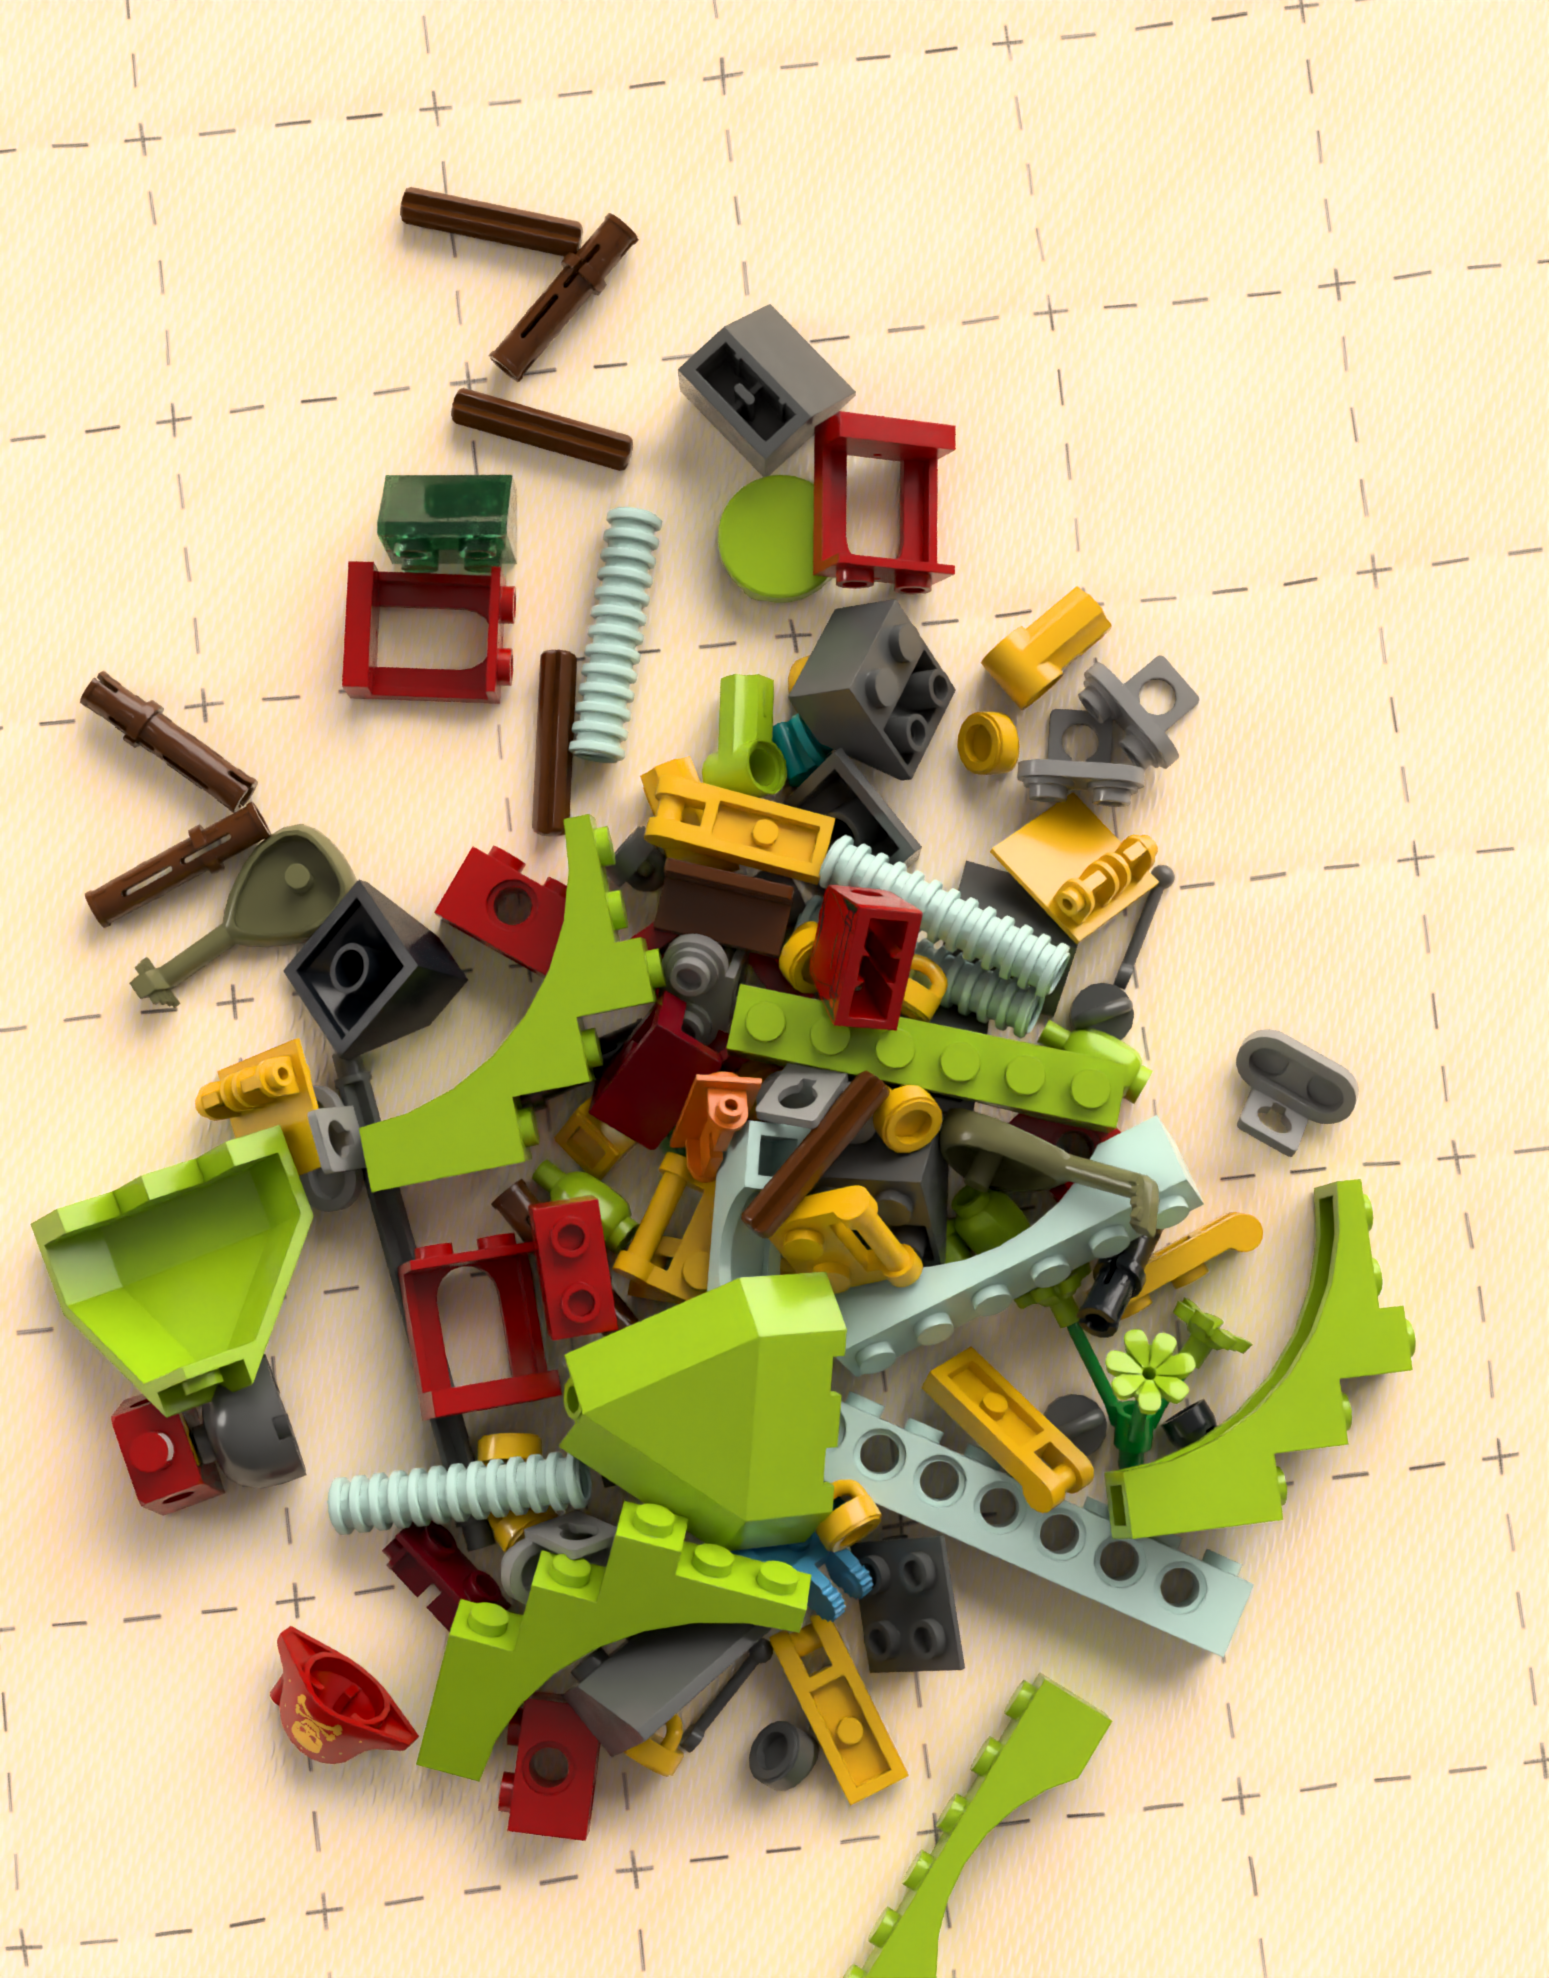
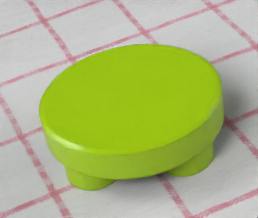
[718,475,833,603]

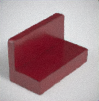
[588,990,723,1150]

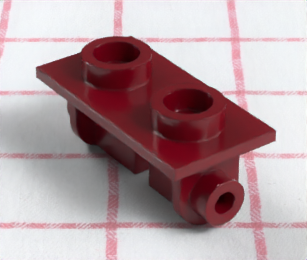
[382,1520,512,1633]

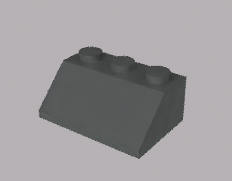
[562,1623,772,1757]

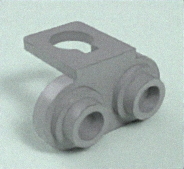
[1078,655,1200,770]
[1017,709,1145,807]
[658,934,750,1046]
[1236,1029,1359,1157]
[756,1063,876,1144]
[299,1085,366,1212]
[500,1510,617,1605]

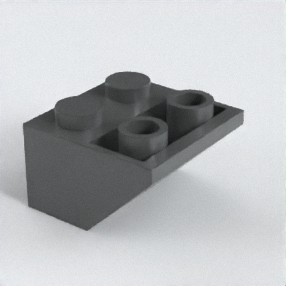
[678,304,856,477]
[788,599,956,781]
[806,1130,949,1267]

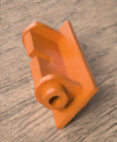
[670,1072,762,1183]

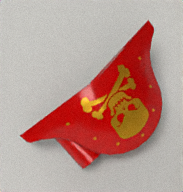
[270,1626,419,1764]

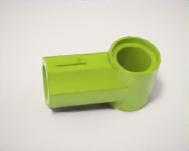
[702,674,787,798]

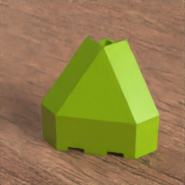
[30,1125,314,1418]
[558,1272,847,1551]

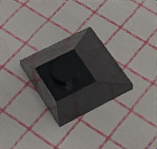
[283,879,468,1060]

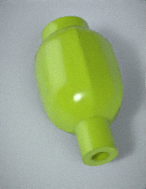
[1037,1020,1153,1104]
[532,1159,640,1255]
[951,1185,1031,1255]

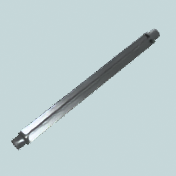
[332,1053,496,1552]

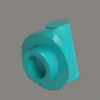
[772,713,834,787]

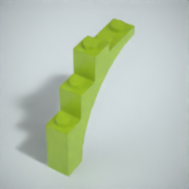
[359,814,666,1192]
[1104,1179,1416,1539]
[416,1500,811,1782]

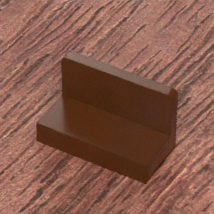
[653,857,794,959]

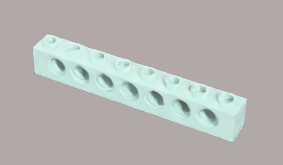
[824,1391,1254,1658]

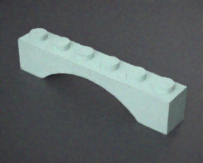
[834,1115,1204,1377]

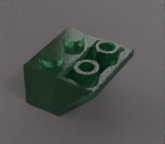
[377,475,517,573]

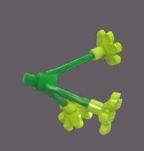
[1013,1262,1253,1469]

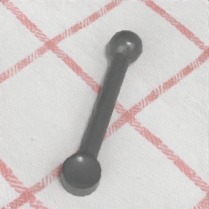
[1113,865,1175,990]
[679,1638,774,1753]

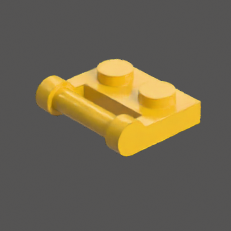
[612,1152,716,1303]
[768,1185,923,1294]

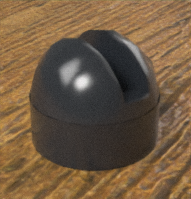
[1160,1399,1218,1450]

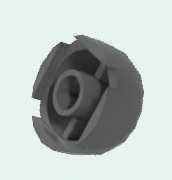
[192,1354,307,1489]

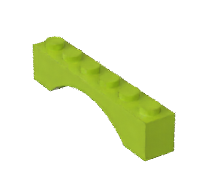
[727,984,1129,1133]
[843,1672,1112,1978]

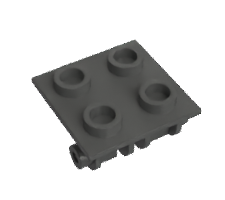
[850,1534,965,1673]

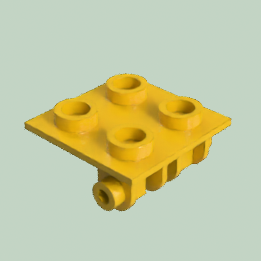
[990,792,1159,944]
[195,1038,322,1176]

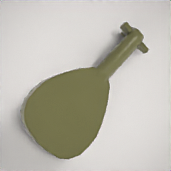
[129,823,357,1008]
[939,1108,1160,1238]

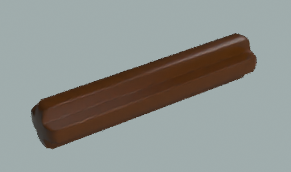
[400,187,583,257]
[451,388,633,471]
[532,649,577,837]
[741,1070,890,1239]

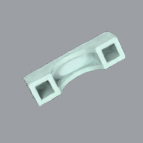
[707,1120,811,1292]

